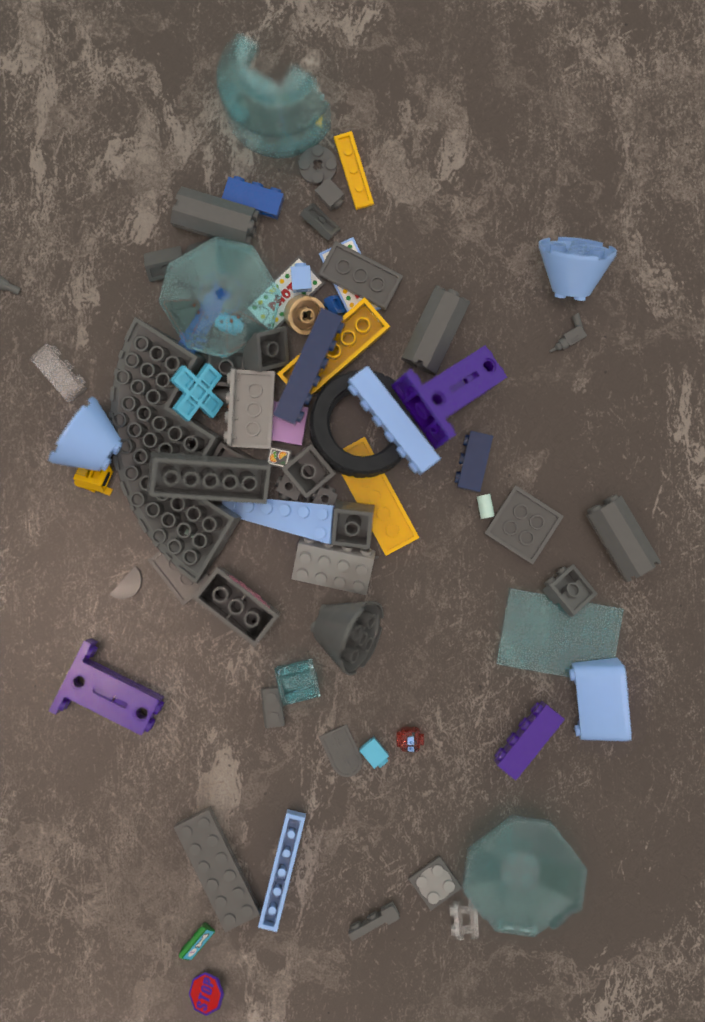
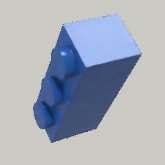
[222,176,284,220]

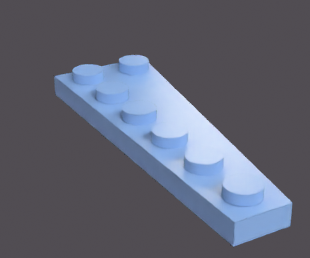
[222,499,335,544]

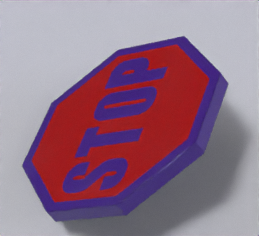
[189,972,224,1016]

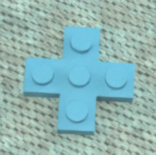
[170,363,224,421]

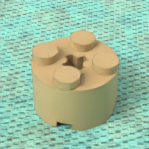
[283,294,325,335]

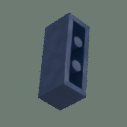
[454,431,493,493]

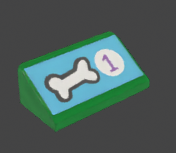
[179,922,215,960]

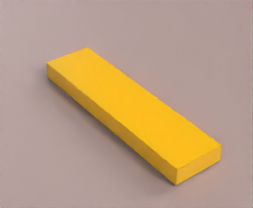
[334,131,374,210]

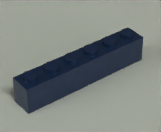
[273,307,345,426]

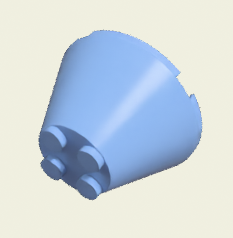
[538,237,617,301]
[48,397,122,471]

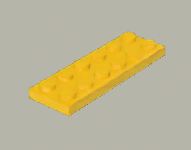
[340,437,419,556]

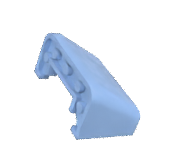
[569,657,631,741]

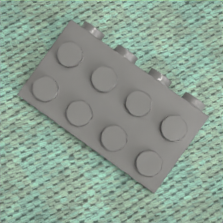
[224,368,276,449]
[291,536,376,595]

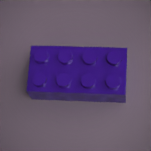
[494,700,565,780]

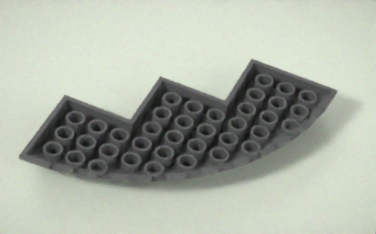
[109,317,242,584]

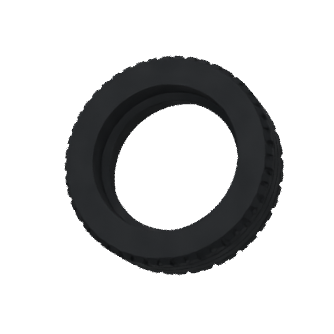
[309,370,416,478]

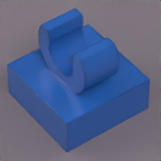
[323,295,346,316]

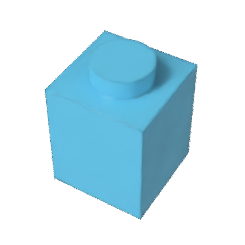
[359,736,389,768]

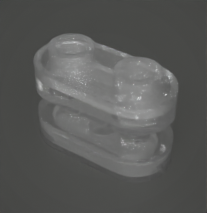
[449,900,479,940]

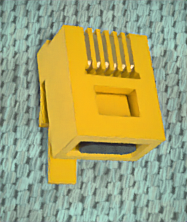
[73,465,113,496]

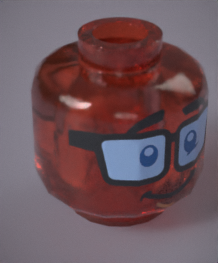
[397,727,424,752]

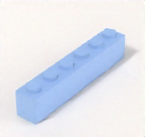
[348,366,441,475]
[258,809,306,932]

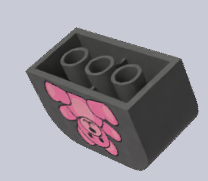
[193,566,280,647]

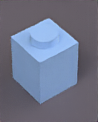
[291,263,312,293]

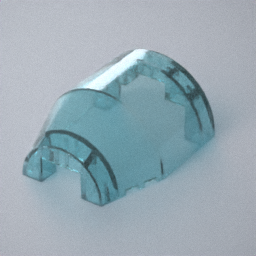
[216,33,331,158]

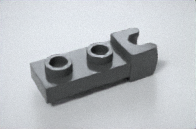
[348,901,400,941]

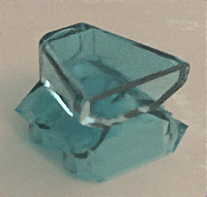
[274,659,321,706]

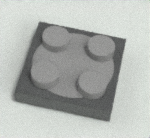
[408,856,462,911]

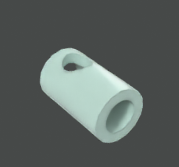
[476,494,495,519]

